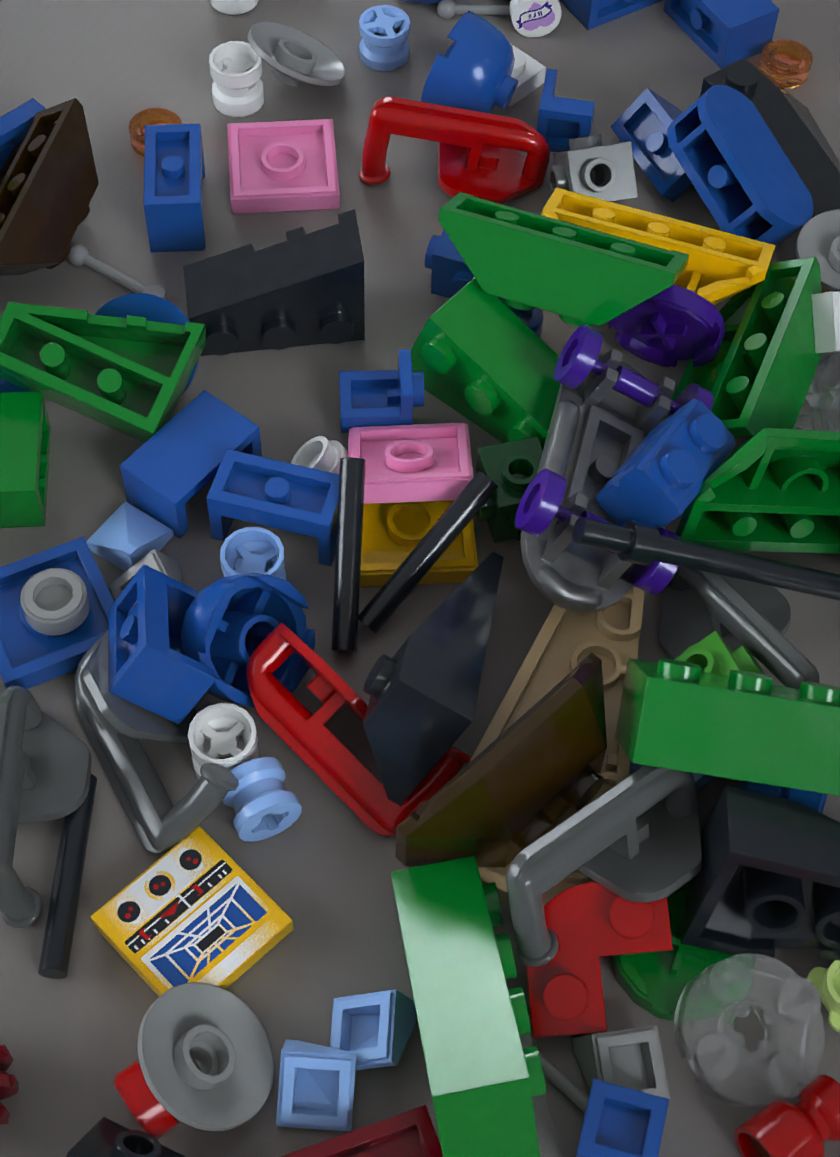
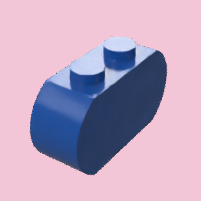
[667,85,814,248]

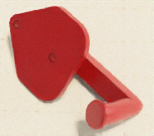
[359,97,550,204]
[246,622,471,837]

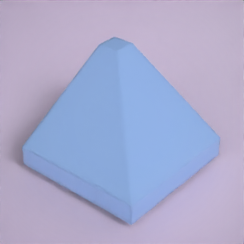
[86,501,174,572]
[330,989,418,1070]
[276,1039,357,1132]

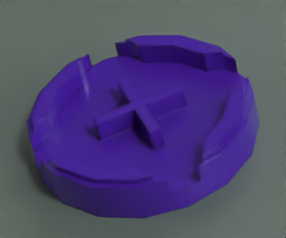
[607,284,726,367]

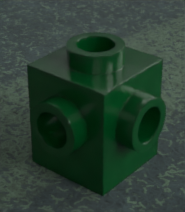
[475,436,543,543]

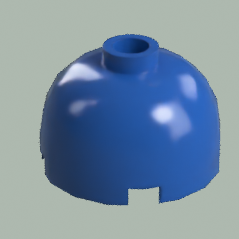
[421,11,518,113]
[180,573,315,708]

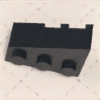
[183,209,365,356]

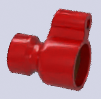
[734,1074,840,1157]

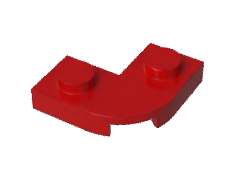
[526,882,673,1038]

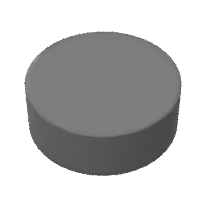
[20,568,90,635]

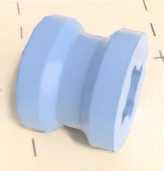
[359,5,410,72]
[222,757,302,842]

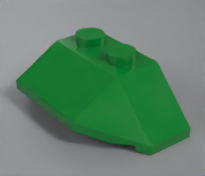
[438,192,689,326]
[672,257,823,437]
[675,428,840,554]

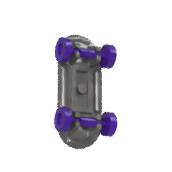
[515,324,714,613]

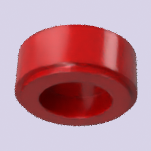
[113,1060,179,1140]

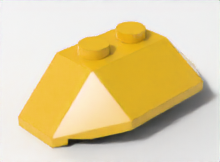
[541,188,776,306]

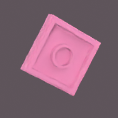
[227,119,340,214]
[348,422,473,504]

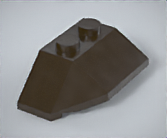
[0,98,99,276]
[395,652,607,868]

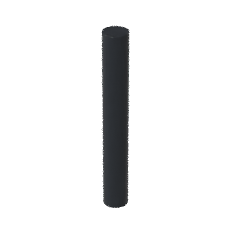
[331,457,366,652]
[358,471,498,634]
[38,774,97,979]

